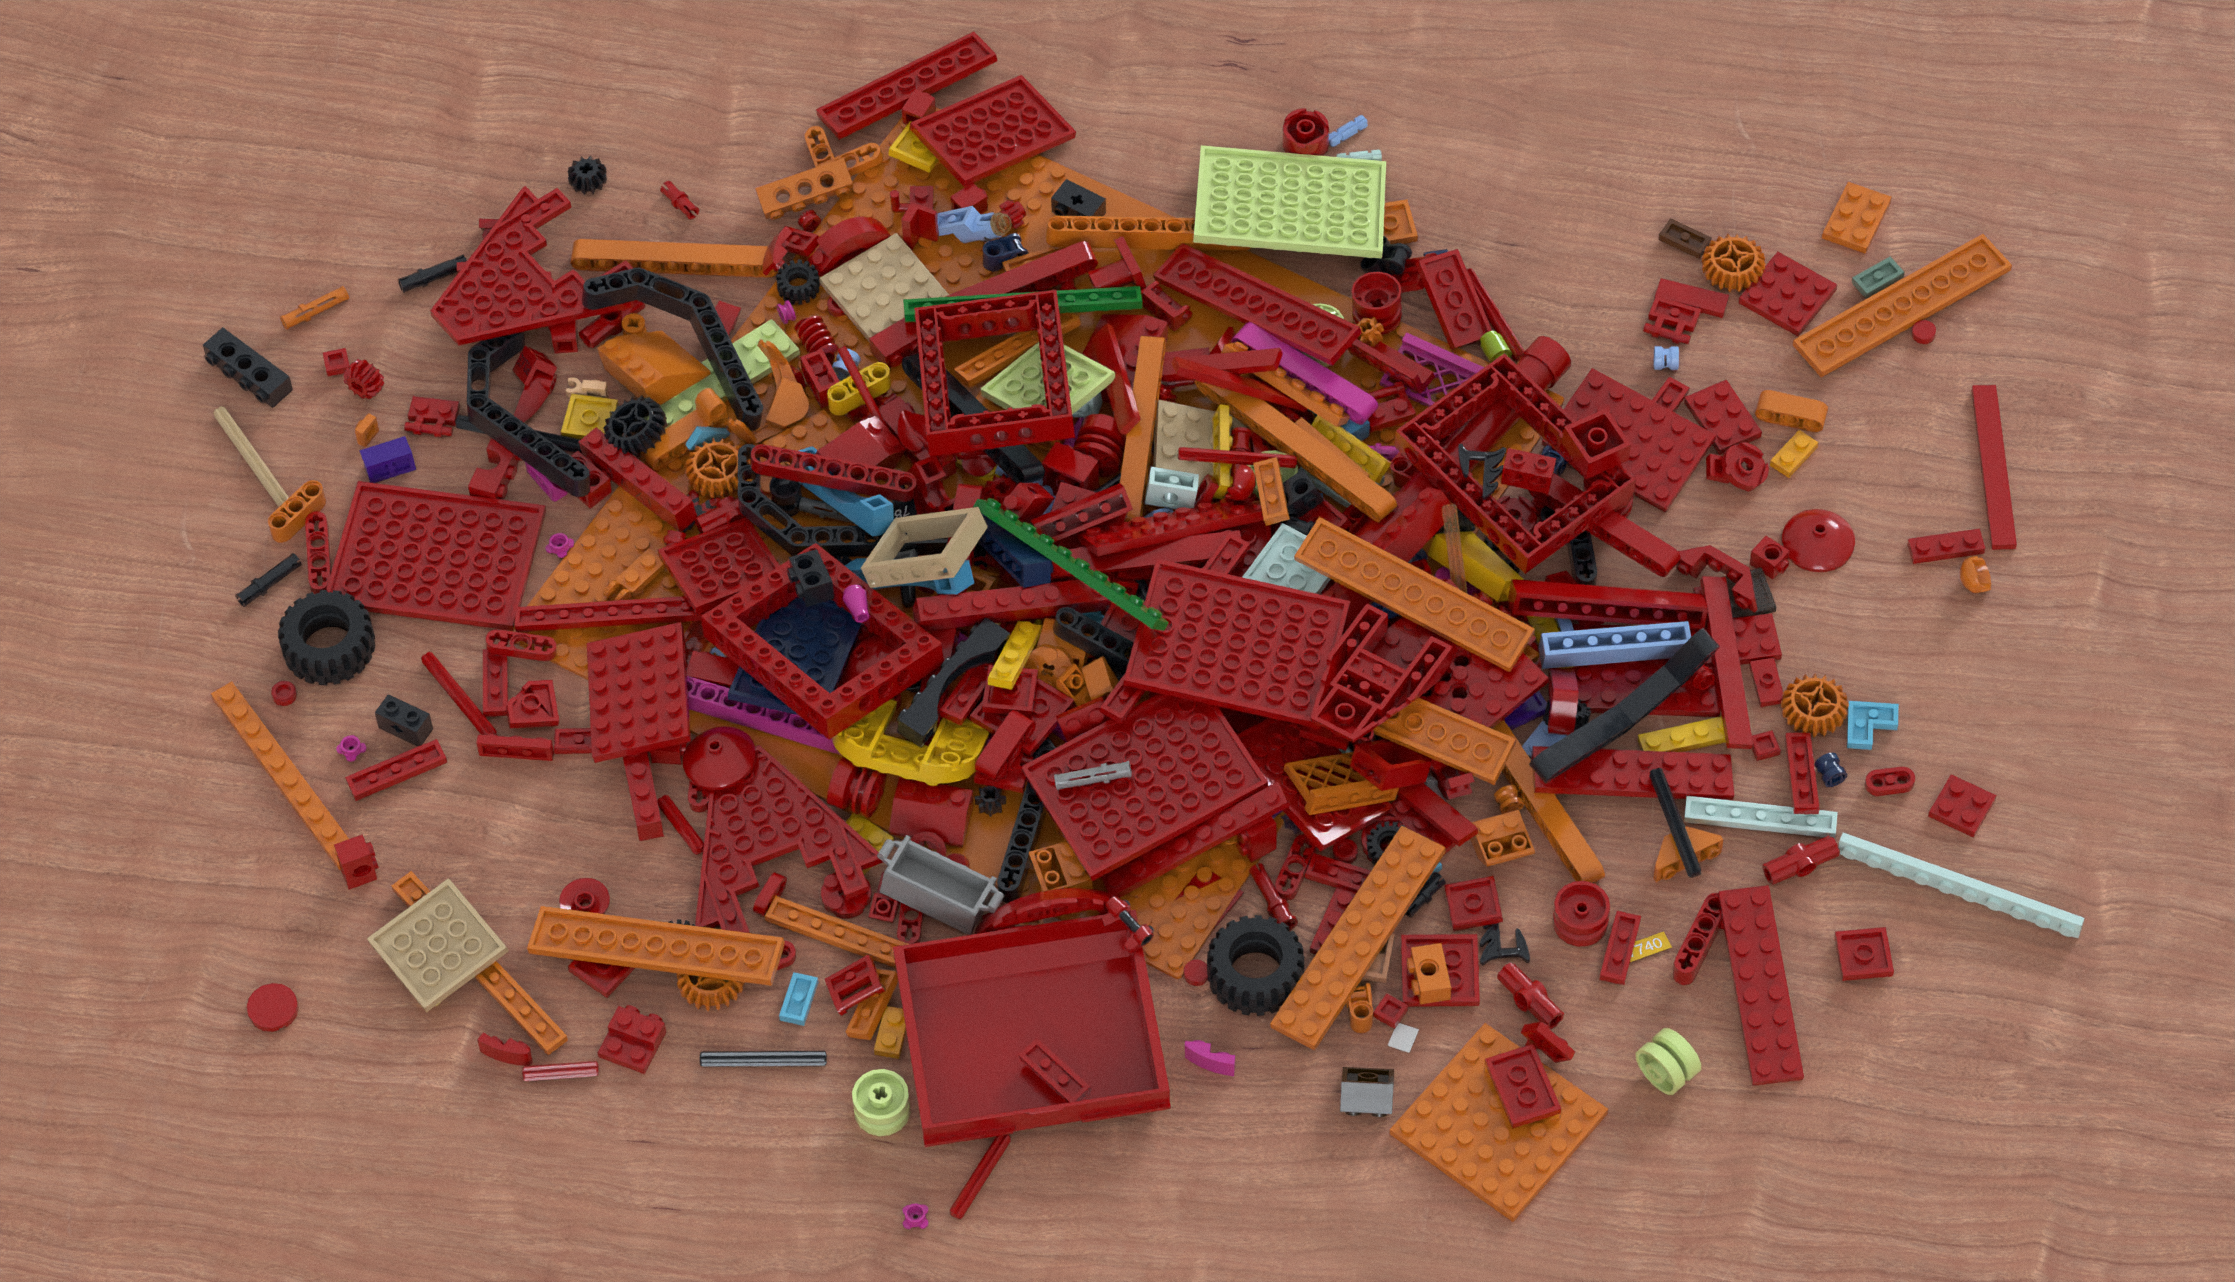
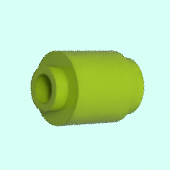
[1480,331,1512,363]

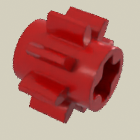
[998,200,1026,229]

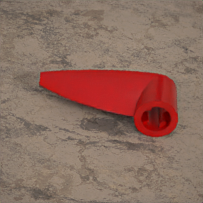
[514,369,557,422]

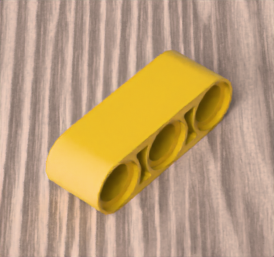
[827,362,891,415]

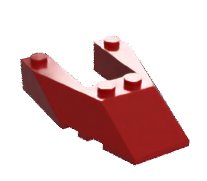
[1310,604,1453,743]

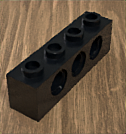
[203,327,293,408]

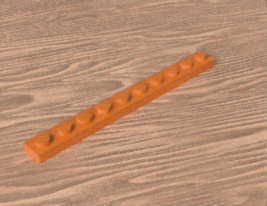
[211,681,349,870]
[391,871,568,1056]

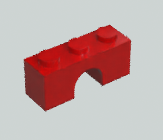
[468,438,523,499]
[907,456,955,514]

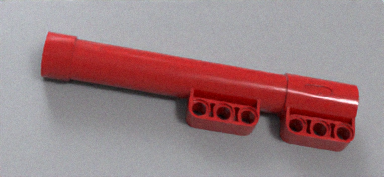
[1342,336,1571,543]

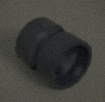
[769,477,802,517]

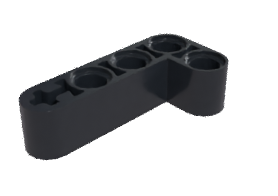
[1540,506,1597,586]

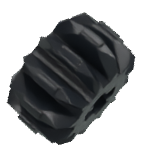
[568,155,607,195]

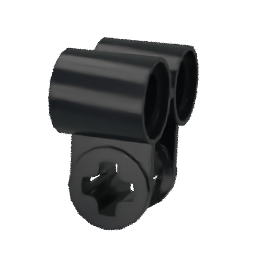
[1360,236,1412,275]

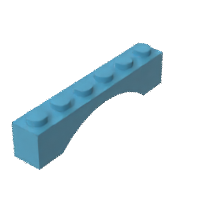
[799,446,893,536]
[845,558,974,595]

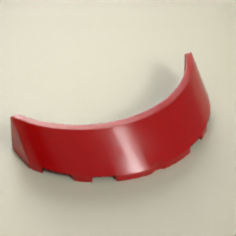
[975,888,1123,934]

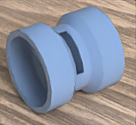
[1654,346,1679,370]
[832,349,861,381]

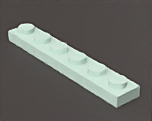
[1684,796,1838,839]

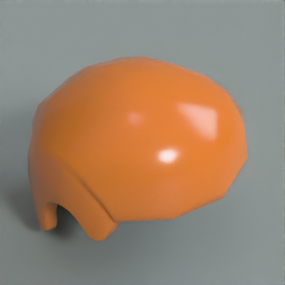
[1960,556,1992,593]

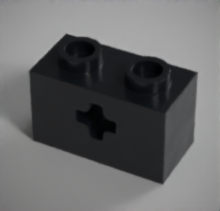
[1051,179,1106,217]
[375,694,433,747]

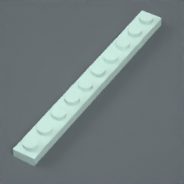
[1838,833,2084,938]

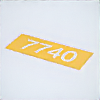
[1631,931,1672,962]

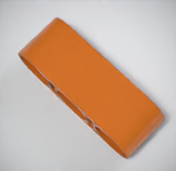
[1755,390,1828,432]
[268,480,326,543]

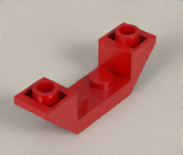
[1676,545,1758,613]

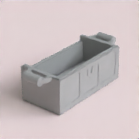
[877,835,1004,935]

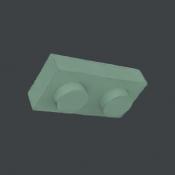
[1852,256,1905,299]

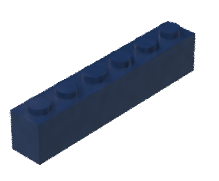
[978,513,1053,588]

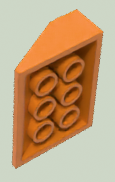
[597,330,711,405]

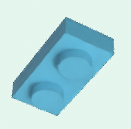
[779,972,819,1026]

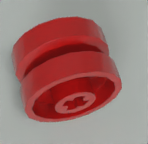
[1553,881,1610,947]

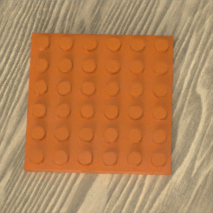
[1389,1023,1608,1222]

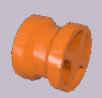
[622,313,647,335]
[1494,785,1524,814]

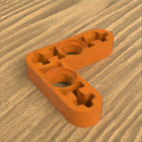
[805,126,883,185]

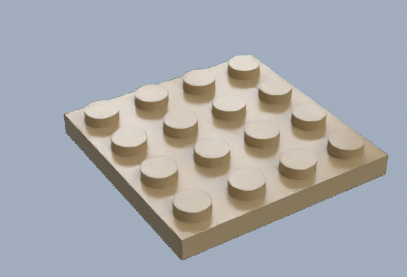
[820,233,949,343]
[1153,400,1250,499]
[367,878,508,1013]

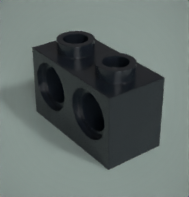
[1281,469,1324,525]
[787,549,835,607]

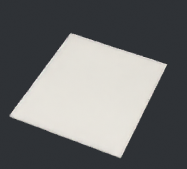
[1388,1023,1419,1053]

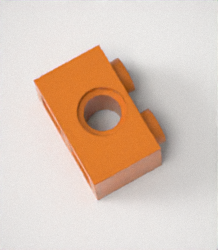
[1407,943,1451,1004]

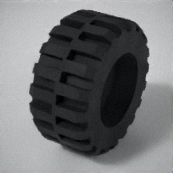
[278,590,375,686]
[1207,915,1304,1016]

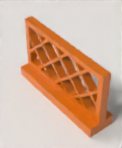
[1284,752,1399,815]

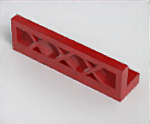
[1348,339,1435,395]

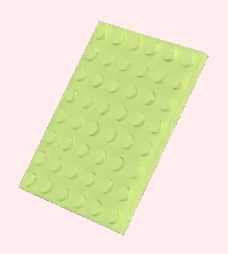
[1193,145,1386,259]

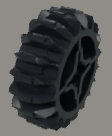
[603,395,668,457]

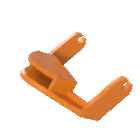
[727,340,809,445]

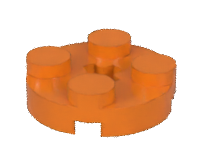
[1024,644,1074,689]

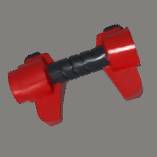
[1102,896,1154,953]

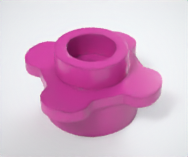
[545,533,574,558]
[336,735,366,762]
[902,1203,929,1229]

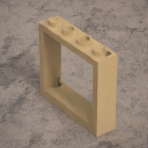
[861,507,987,588]

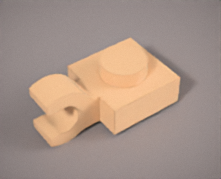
[566,378,609,398]

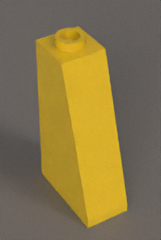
[1428,531,1524,601]

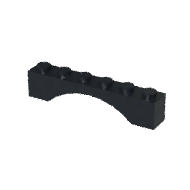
[897,617,1010,748]

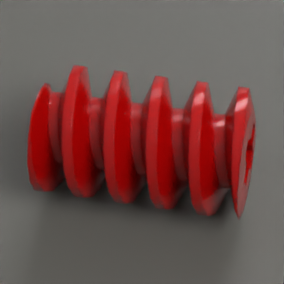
[794,316,839,364]

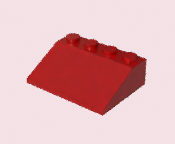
[1082,314,1168,404]

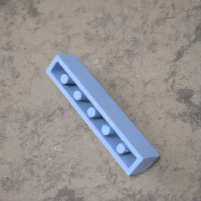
[1539,621,1691,669]

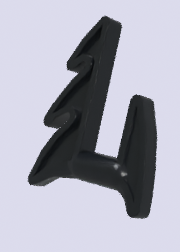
[1458,444,1506,500]
[1480,923,1530,966]

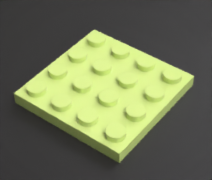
[980,342,1115,415]

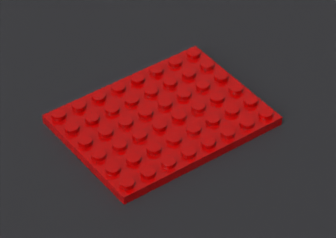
[326,481,546,631]
[1123,559,1350,729]
[1021,693,1269,881]

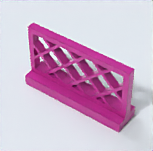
[1380,332,1484,407]

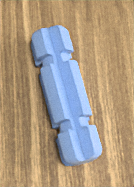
[1327,115,1368,147]

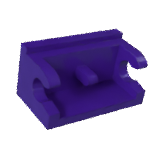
[359,436,416,483]

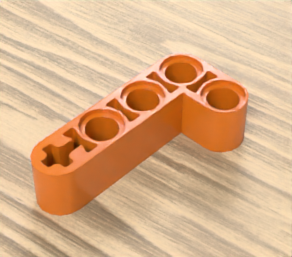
[640,388,729,471]

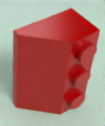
[889,777,974,848]

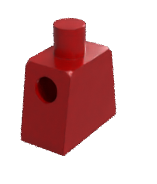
[1000,483,1055,525]

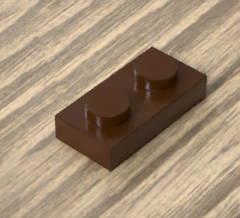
[1658,218,1712,259]

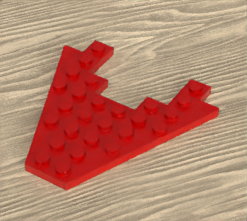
[430,186,634,346]
[695,745,883,933]

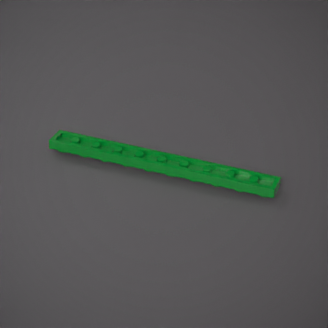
[903,286,1142,322]
[973,498,1169,631]

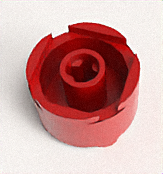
[1282,108,1329,156]

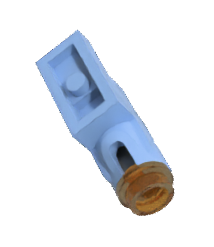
[937,206,1012,243]

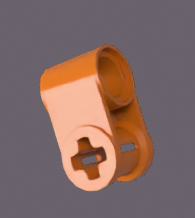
[1345,983,1373,1033]

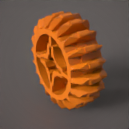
[1701,233,1766,293]
[685,438,750,499]
[1781,673,1849,738]
[676,973,745,1011]

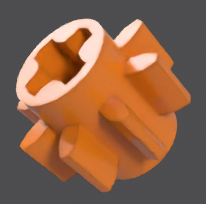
[1355,317,1384,347]

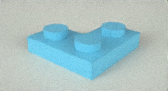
[1847,701,1899,750]

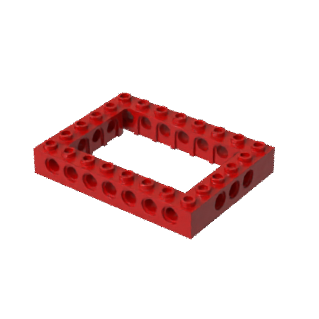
[914,290,1075,456]
[1394,353,1636,574]
[701,543,944,740]

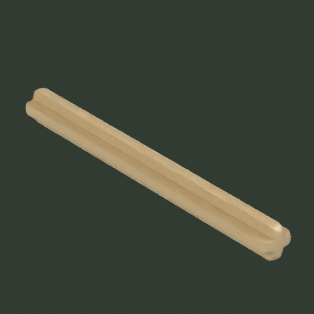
[214,407,289,507]

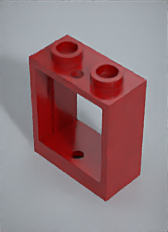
[1350,739,1432,791]

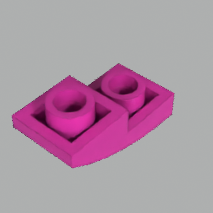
[1185,1040,1235,1076]

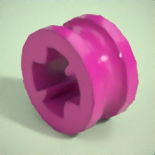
[776,300,796,324]

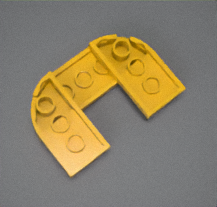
[832,700,991,786]

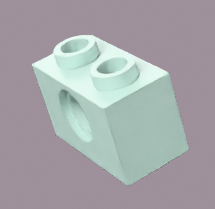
[1145,467,1199,509]

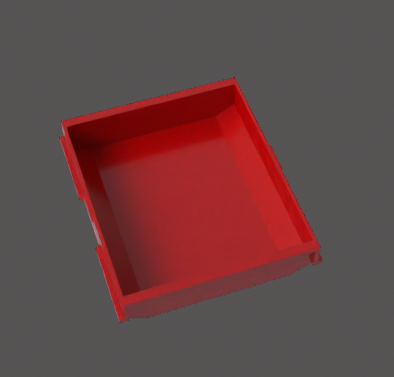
[893,910,1171,1147]

